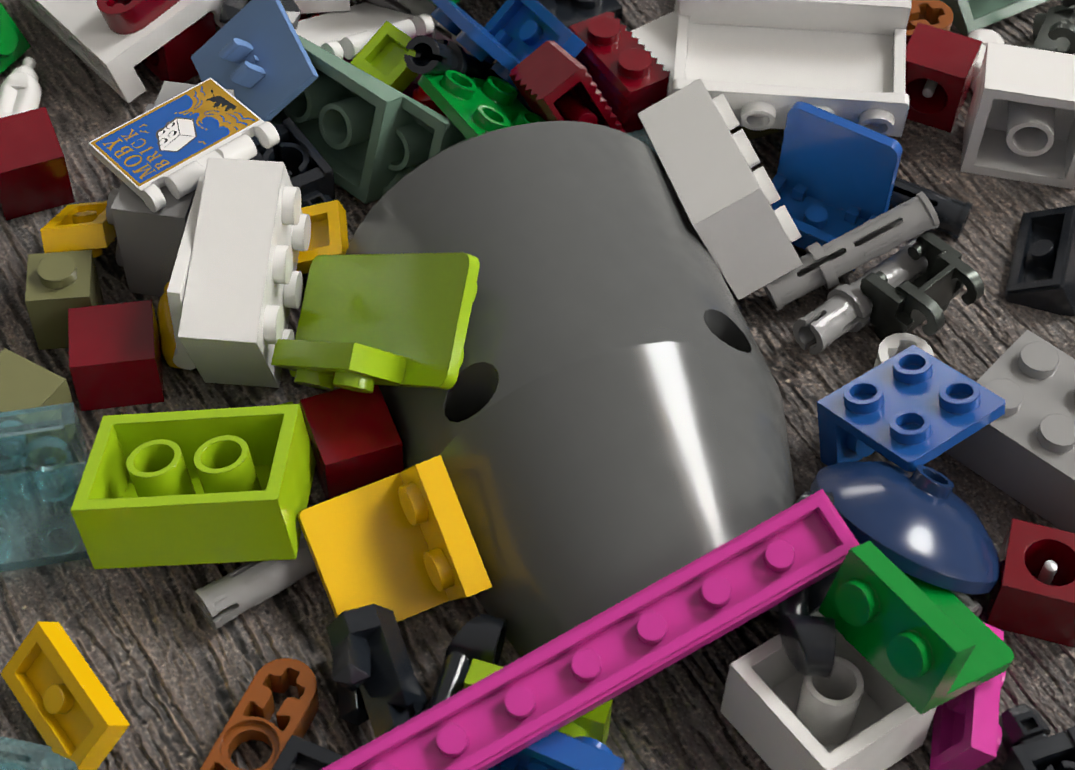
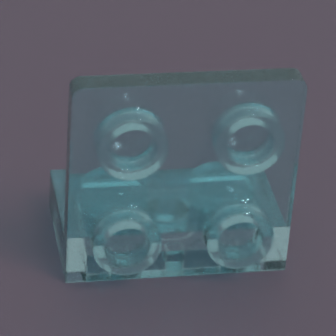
[0,402,89,572]

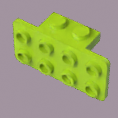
[271,252,480,393]

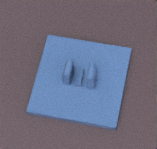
[191,0,319,122]

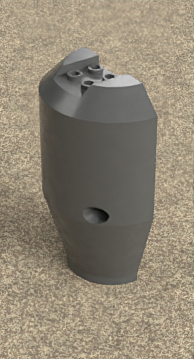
[345,121,814,657]

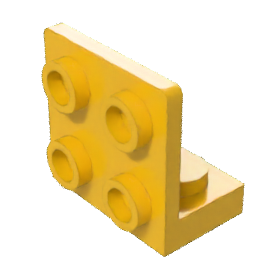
[297,455,492,622]

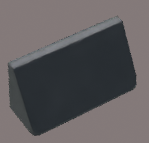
[1004,205,1075,316]

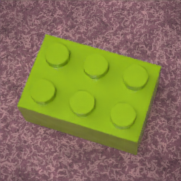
[70,404,316,569]

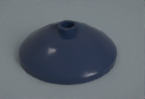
[810,461,1001,594]

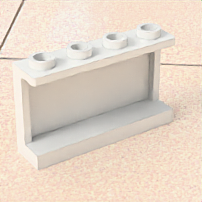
[20,0,225,104]
[672,0,912,137]

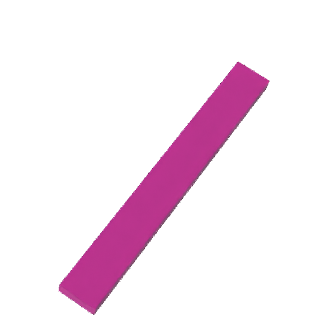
[321,489,860,770]

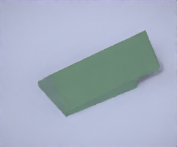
[269,34,466,204]

